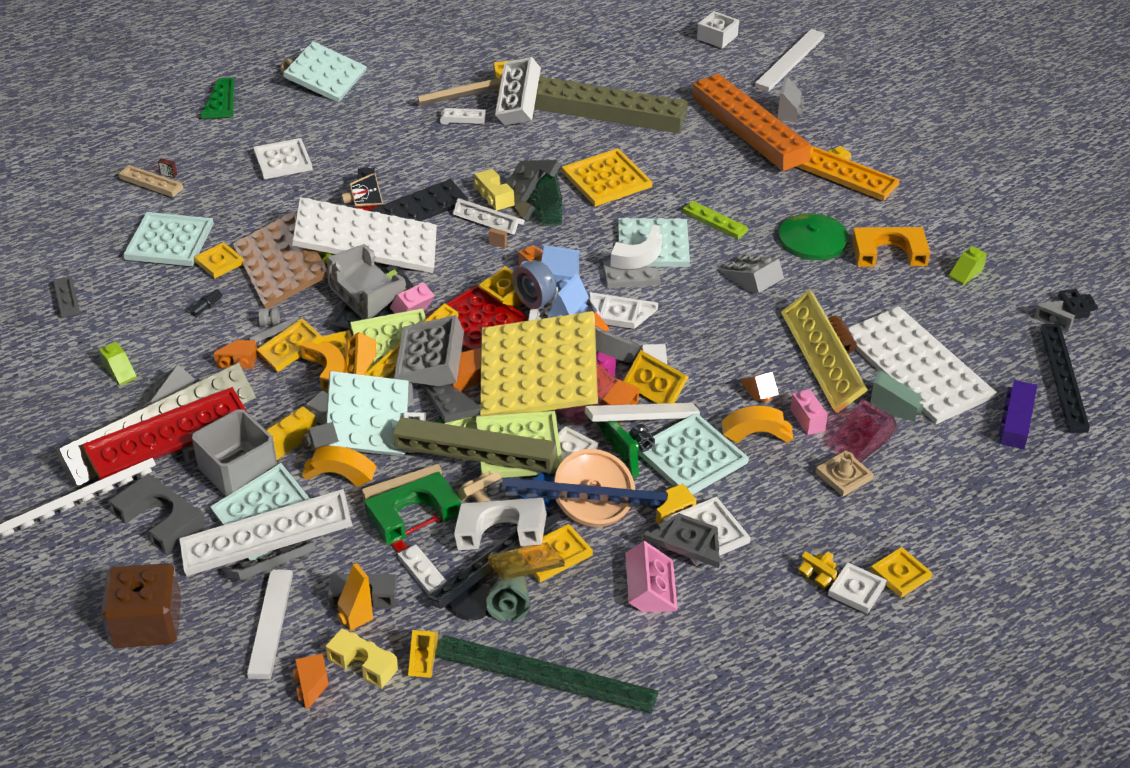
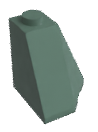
[869,370,923,422]

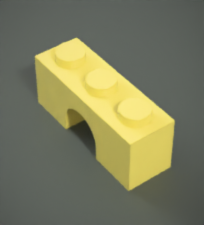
[473,169,515,211]
[325,628,398,689]

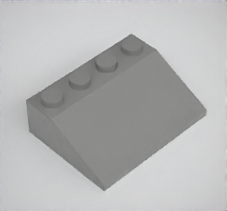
[394,315,464,386]

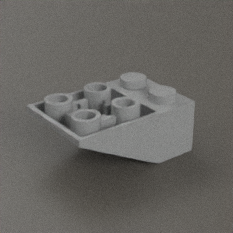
[718,254,784,293]

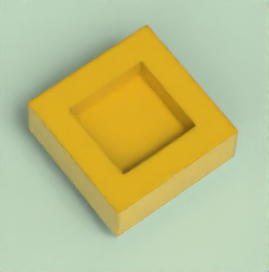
[828,146,851,159]

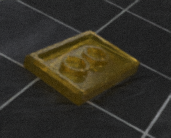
[488,542,565,580]

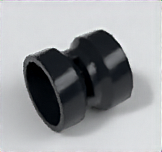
[629,424,655,452]

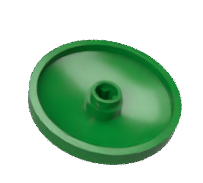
[779,213,849,261]

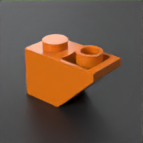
[214,340,258,369]
[293,653,329,709]

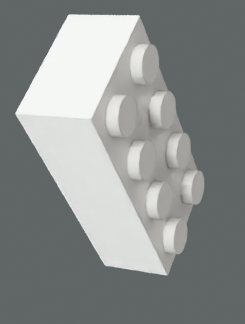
[495,57,541,125]

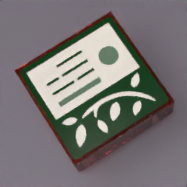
[158,158,177,178]

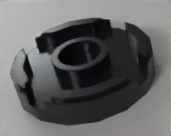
[450,583,490,621]

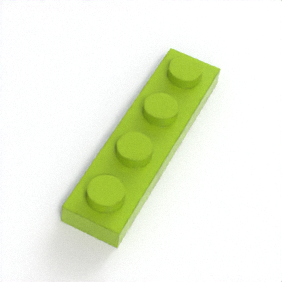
[682,200,748,240]

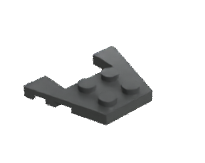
[507,160,561,221]

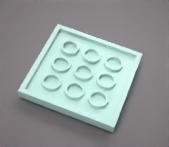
[283,41,367,102]
[124,212,214,266]
[618,218,690,267]
[326,371,409,456]
[637,413,749,495]
[211,463,310,561]

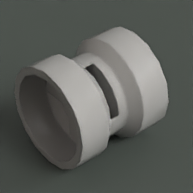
[259,308,280,326]

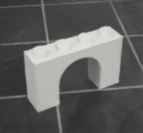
[454,498,546,550]

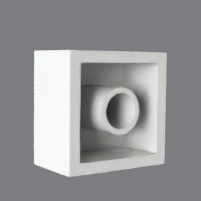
[697,11,739,48]

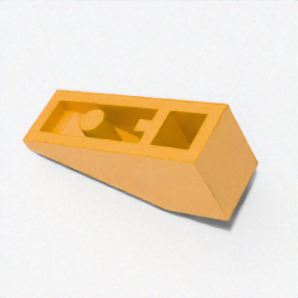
[345,332,377,375]
[337,563,373,631]

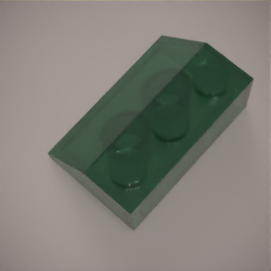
[532,173,562,227]

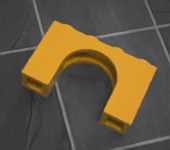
[852,227,930,267]

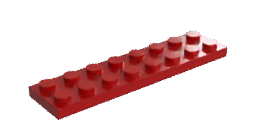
[83,387,248,480]

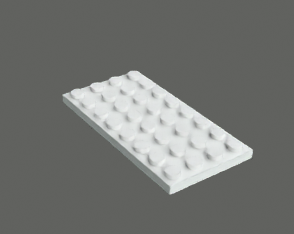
[292,197,437,273]
[848,307,997,424]

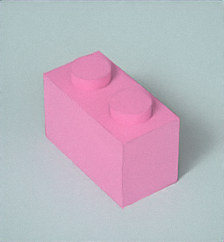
[390,283,435,314]
[790,389,828,435]

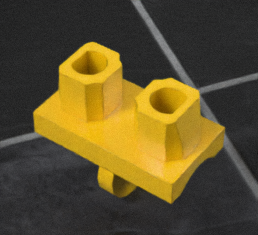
[798,551,837,589]

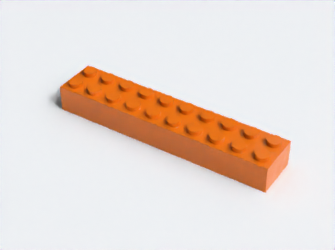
[692,73,811,171]

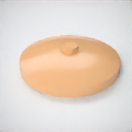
[553,449,635,527]

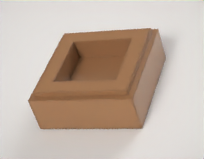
[489,228,507,248]

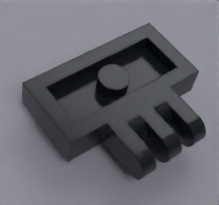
[1058,289,1098,319]

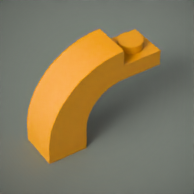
[300,340,345,392]
[721,406,793,443]
[302,446,377,487]

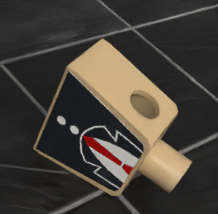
[342,173,383,208]

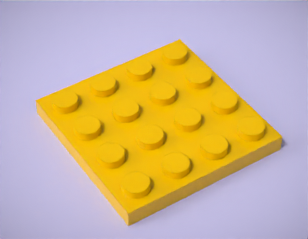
[562,148,652,207]

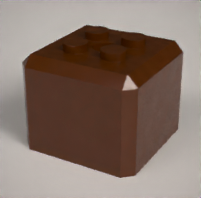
[101,563,181,648]

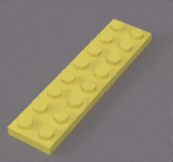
[781,290,868,413]

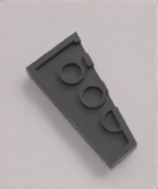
[421,384,482,423]
[222,540,317,582]

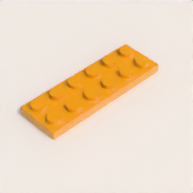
[796,146,900,201]

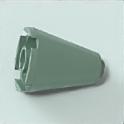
[486,565,530,622]

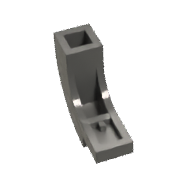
[595,325,642,363]

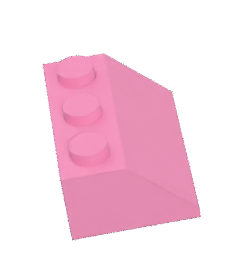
[625,541,678,612]

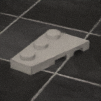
[603,261,661,288]

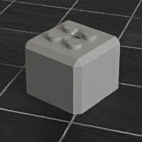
[192,410,277,497]

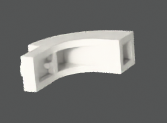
[611,224,662,269]

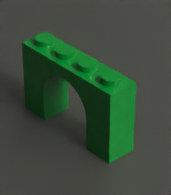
[364,472,461,545]

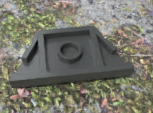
[643,513,721,568]

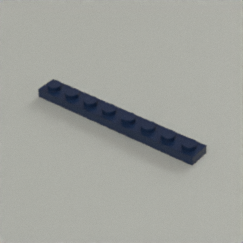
[499,477,667,509]

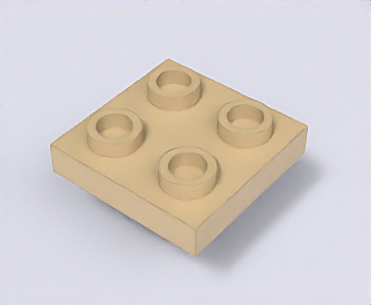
[815,451,874,496]
[456,471,501,502]

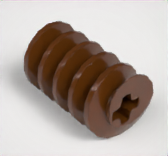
[828,316,857,354]

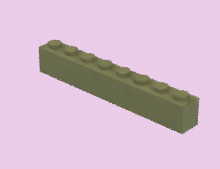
[393,417,557,473]

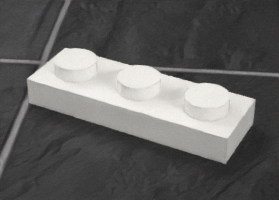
[398,545,447,595]

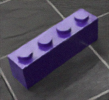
[998,380,1037,450]

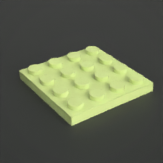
[350,308,426,379]
[476,411,562,478]

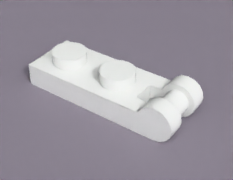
[440,108,486,125]

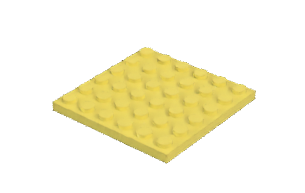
[480,311,598,416]

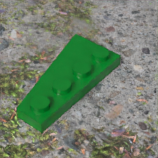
[201,77,235,119]
[597,421,639,478]

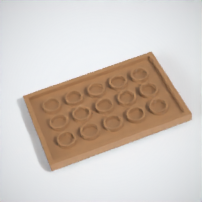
[233,211,328,309]

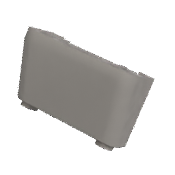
[327,244,406,320]

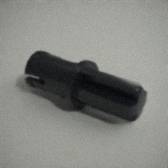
[189,289,223,317]

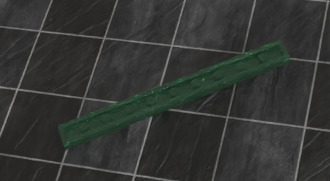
[435,635,658,714]

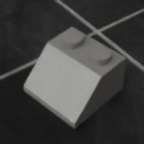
[777,77,804,122]

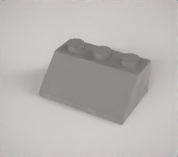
[133,364,195,413]

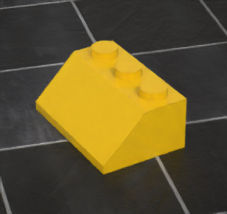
[265,407,317,460]

